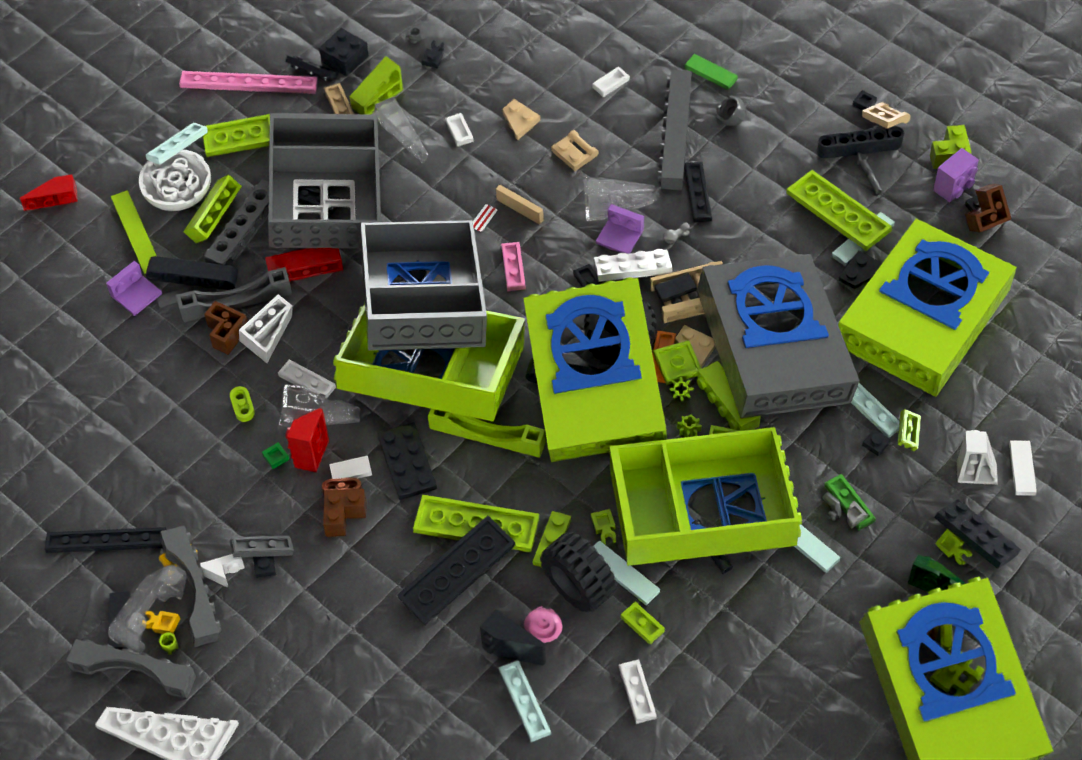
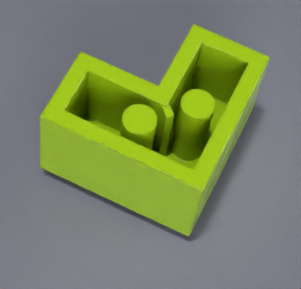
[930,125,972,169]

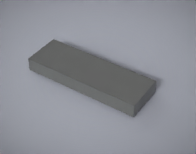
[230,536,294,557]

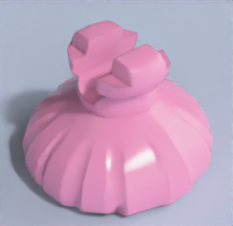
[524,606,562,643]

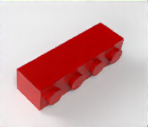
[265,248,343,281]

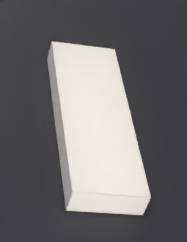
[278,359,336,401]
[1009,441,1037,495]
[619,660,657,724]

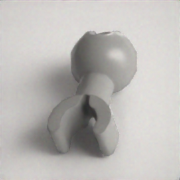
[664,222,691,244]

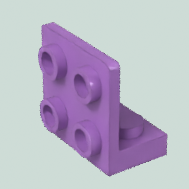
[596,204,644,254]
[106,261,162,315]

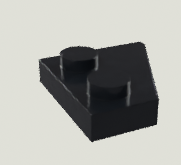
[839,250,882,289]

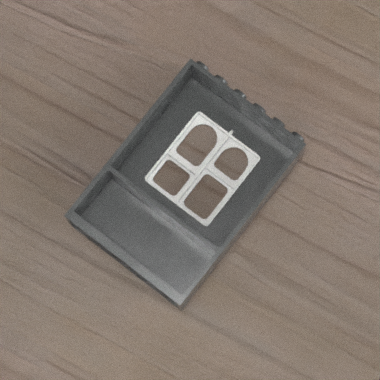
[268,113,381,248]

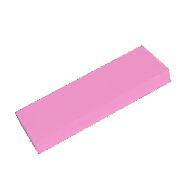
[501,242,526,291]

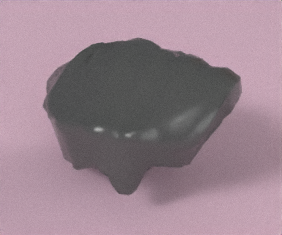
[716,95,747,126]

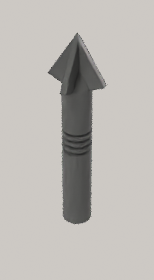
[857,152,882,195]

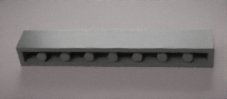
[658,70,692,190]

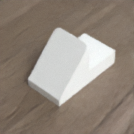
[200,554,244,587]

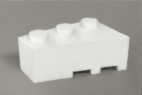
[239,294,292,363]
[957,430,998,485]

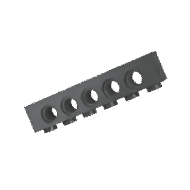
[204,179,269,266]

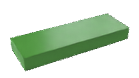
[685,54,738,90]
[824,474,876,531]

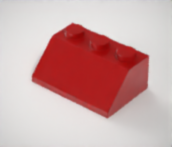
[285,408,329,473]

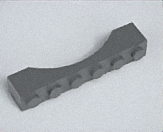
[176,267,292,322]
[160,526,222,647]
[66,639,196,699]

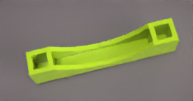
[428,409,546,458]

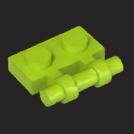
[930,651,984,696]

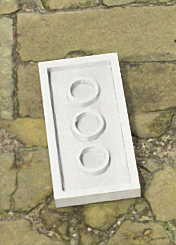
[594,249,673,281]

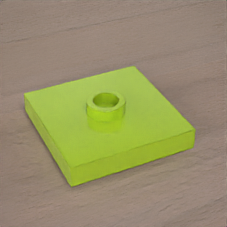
[653,340,702,385]

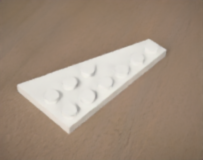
[96,707,239,760]

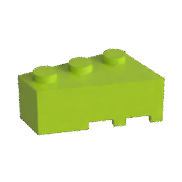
[350,56,403,115]

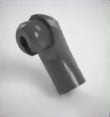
[822,492,842,521]

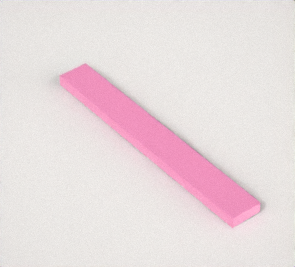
[179,71,318,94]

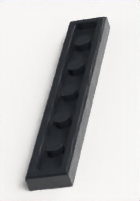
[45,527,167,553]

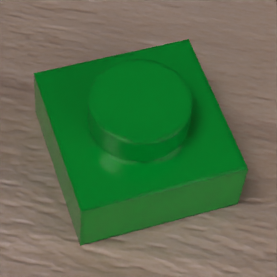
[262,442,289,469]

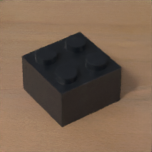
[319,28,369,77]

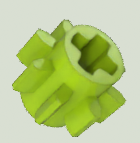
[669,377,694,402]
[677,414,702,437]

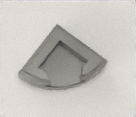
[847,501,868,528]

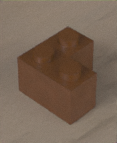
[965,184,1012,232]
[204,301,248,355]
[323,489,367,537]

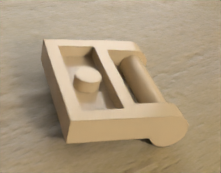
[862,102,910,128]
[552,130,599,171]

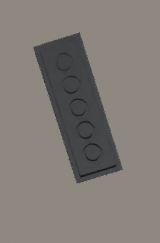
[397,515,516,625]

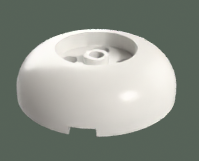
[139,150,211,211]

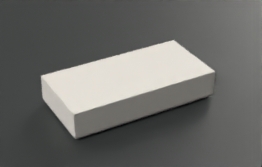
[592,67,630,97]
[445,113,474,147]
[329,456,372,479]

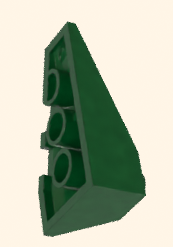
[908,554,966,592]

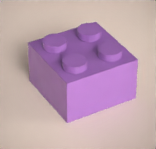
[933,148,979,202]

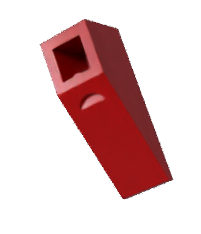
[20,174,78,211]

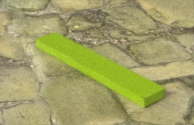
[111,190,157,277]

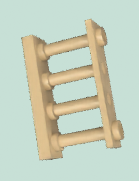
[650,261,723,323]

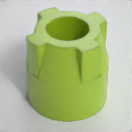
[159,632,179,655]

